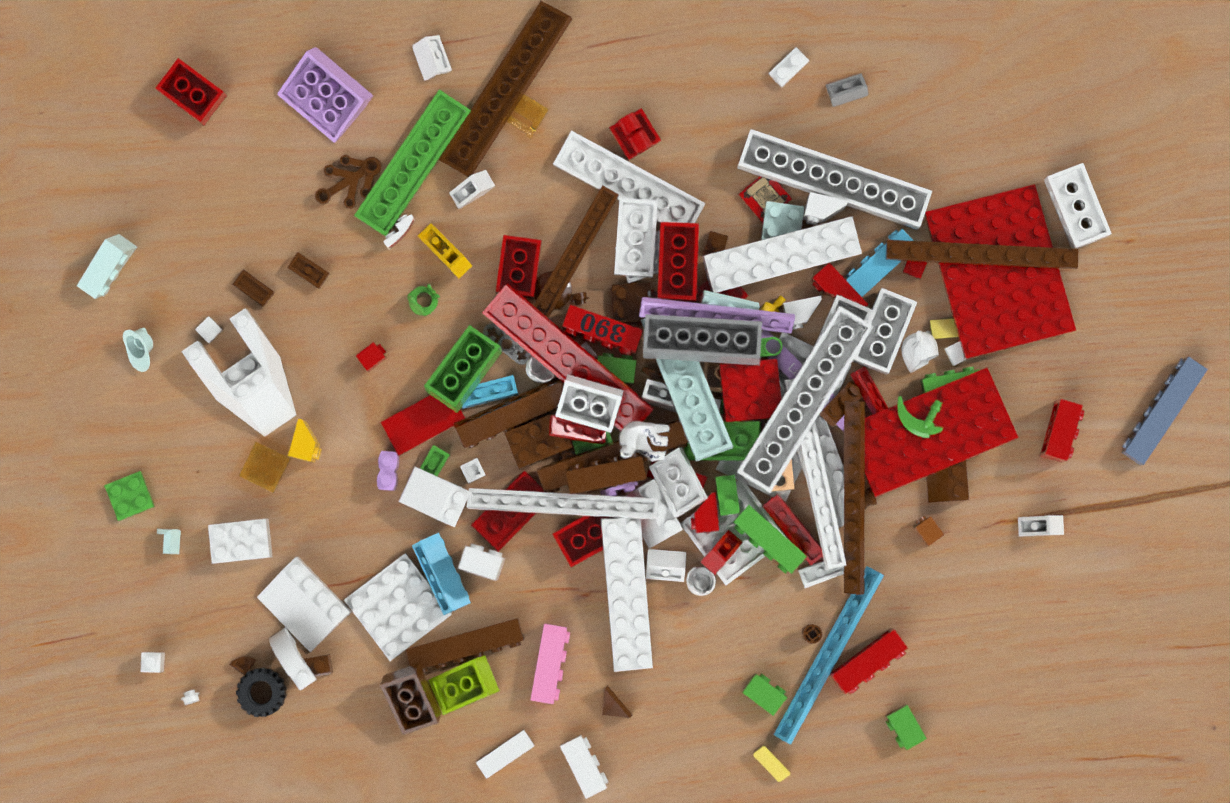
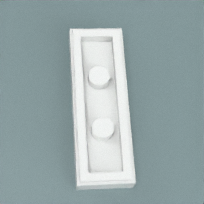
[798,561,844,588]
[476,730,535,779]

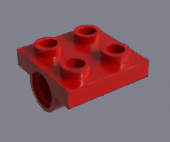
[609,108,661,161]

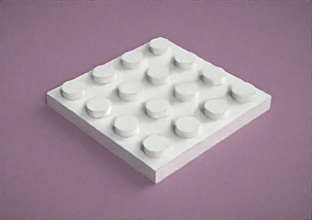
[680,478,785,585]
[344,553,452,661]

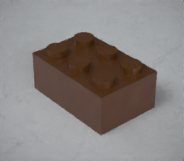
[504,412,572,470]
[380,663,441,735]

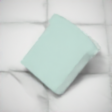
[157,528,181,554]

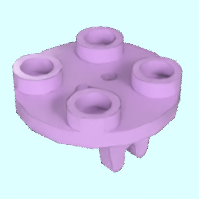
[600,481,638,496]

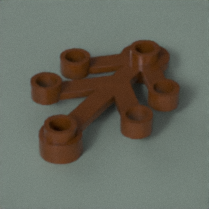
[315,155,381,209]

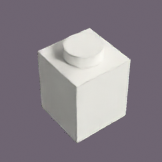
[141,652,165,673]

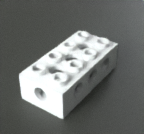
[1044,163,1112,249]

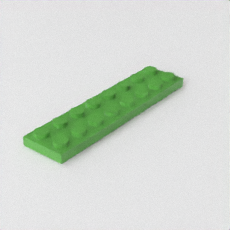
[354,89,471,236]

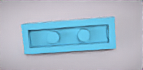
[462,375,518,409]

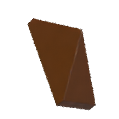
[603,685,633,718]

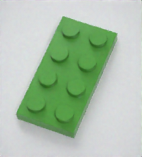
[684,422,761,461]

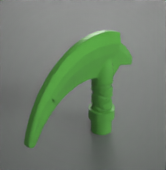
[897,396,943,438]

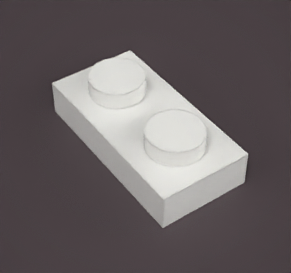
[769,47,809,88]

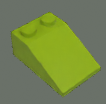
[429,656,500,715]

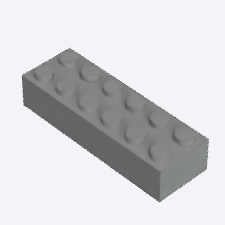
[643,314,762,365]

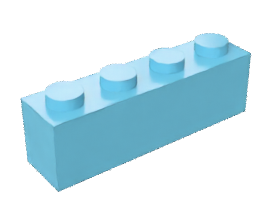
[846,229,914,297]
[412,533,471,615]

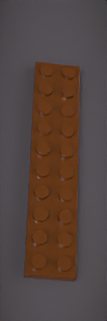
[439,1,572,177]

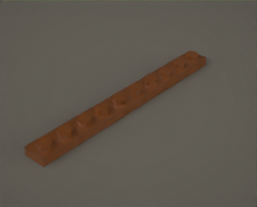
[886,240,1078,269]
[844,400,865,595]

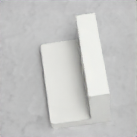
[412,35,452,80]
[646,549,686,582]

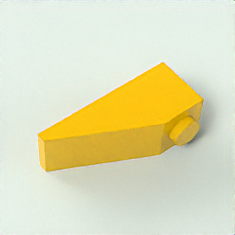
[418,223,472,279]

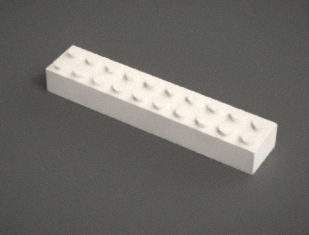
[737,129,932,230]
[737,306,874,493]

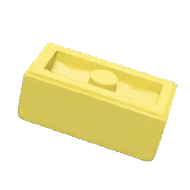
[930,318,959,339]
[753,745,790,782]

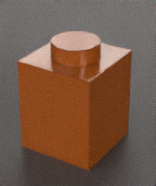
[914,516,944,546]

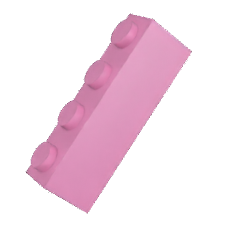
[531,623,570,704]

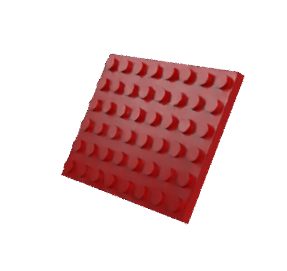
[925,184,1076,359]

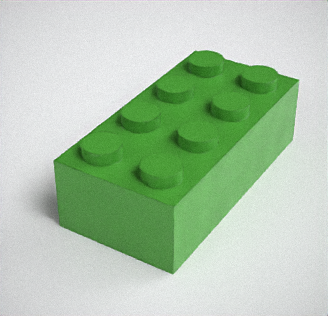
[424,325,502,413]

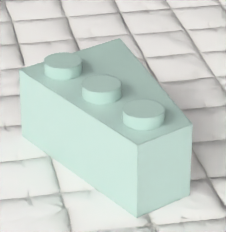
[77,234,137,299]

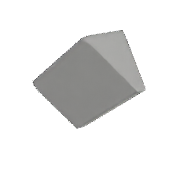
[825,73,868,107]

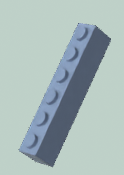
[1121,357,1208,466]

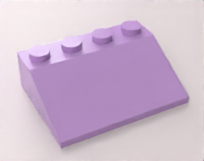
[277,47,373,143]

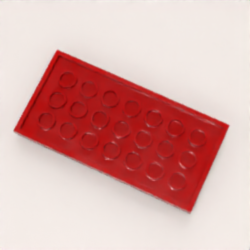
[865,367,1019,498]

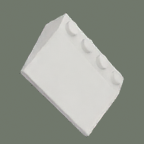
[257,557,352,652]

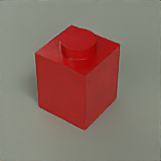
[356,342,387,372]

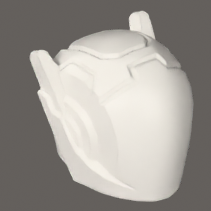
[901,331,939,373]

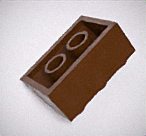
[926,460,969,503]

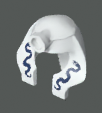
[619,421,670,461]

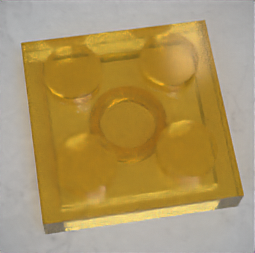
[239,442,291,493]

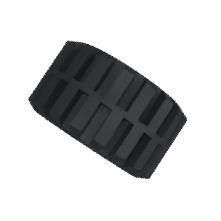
[236,668,287,717]

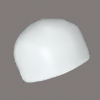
[526,356,555,383]
[686,567,716,596]

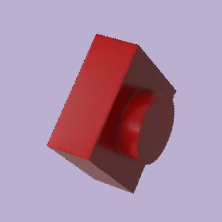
[902,261,927,279]

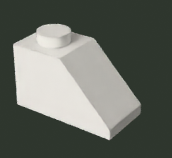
[449,170,495,209]
[782,296,822,330]
[1018,515,1064,536]

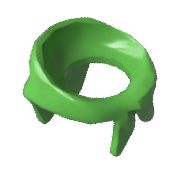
[407,284,440,316]

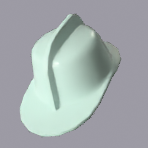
[123,328,154,372]

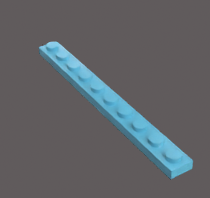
[773,566,884,745]

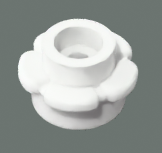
[181,690,199,705]

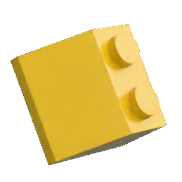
[288,418,322,463]

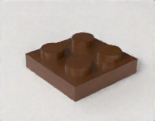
[612,282,651,323]

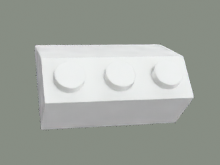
[624,479,683,549]

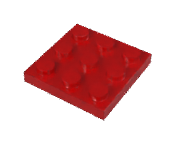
[719,359,782,423]

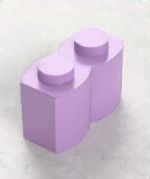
[377,451,399,491]

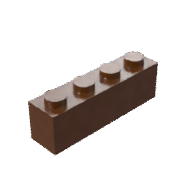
[566,452,647,495]

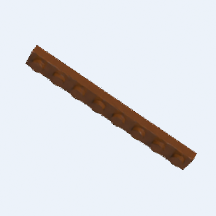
[533,185,619,318]

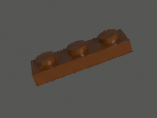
[819,381,862,428]

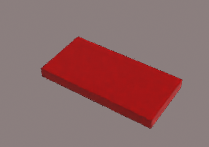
[380,395,465,456]
[471,470,544,552]

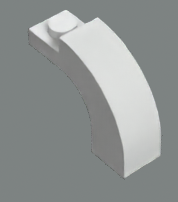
[269,627,316,690]

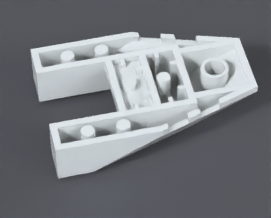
[182,308,297,437]

